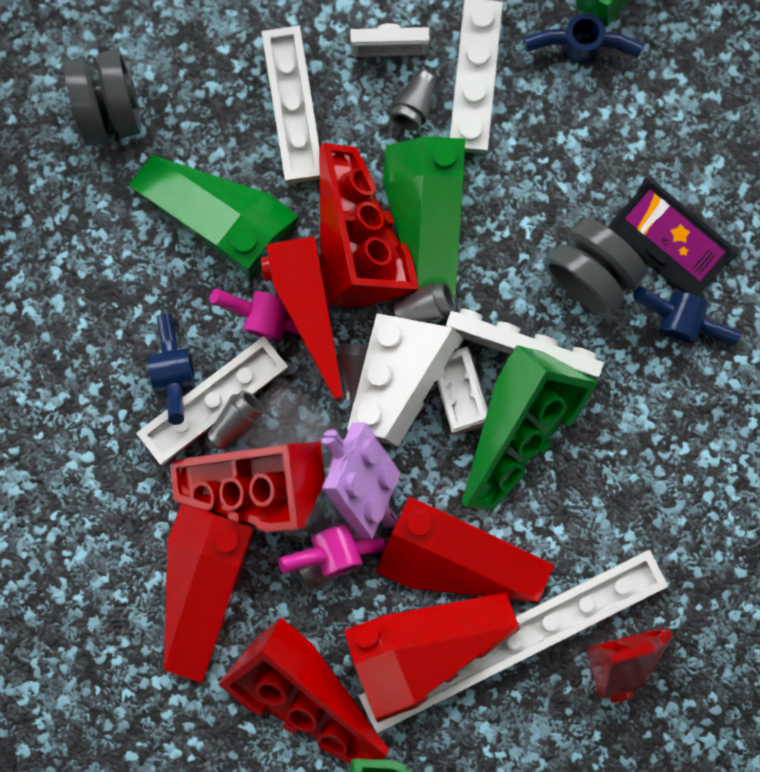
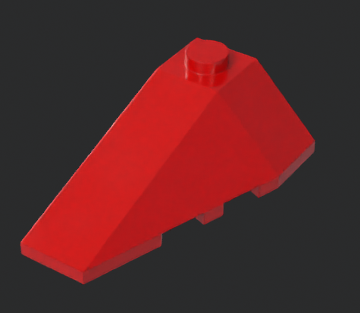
[319,143,419,308]
[218,617,389,765]

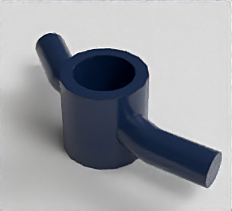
[523,13,644,64]
[633,287,741,346]
[148,313,195,425]

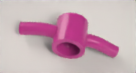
[209,288,300,342]
[279,525,386,579]

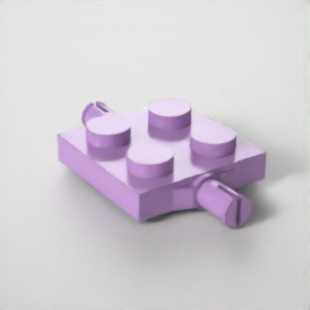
[321,422,401,538]

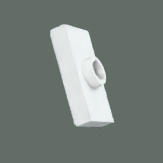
[350,24,429,57]
[437,346,488,435]

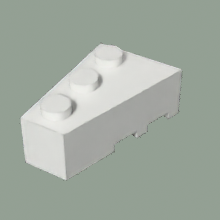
[347,313,464,446]

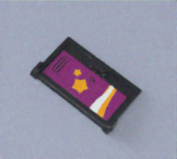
[607,175,740,296]

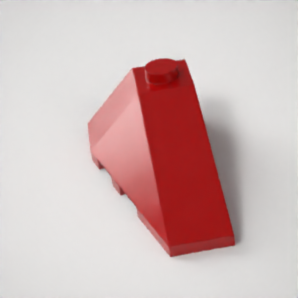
[261,236,344,402]
[169,441,325,532]
[375,496,554,602]
[164,503,257,683]
[344,593,520,723]
[585,628,673,703]

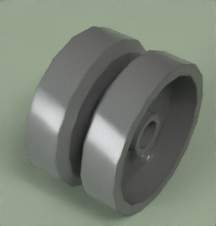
[63,48,142,146]
[543,217,648,318]

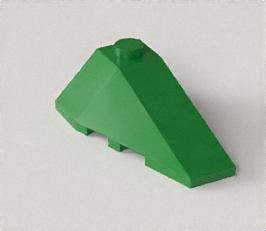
[383,136,465,300]
[128,155,299,278]
[462,345,598,510]

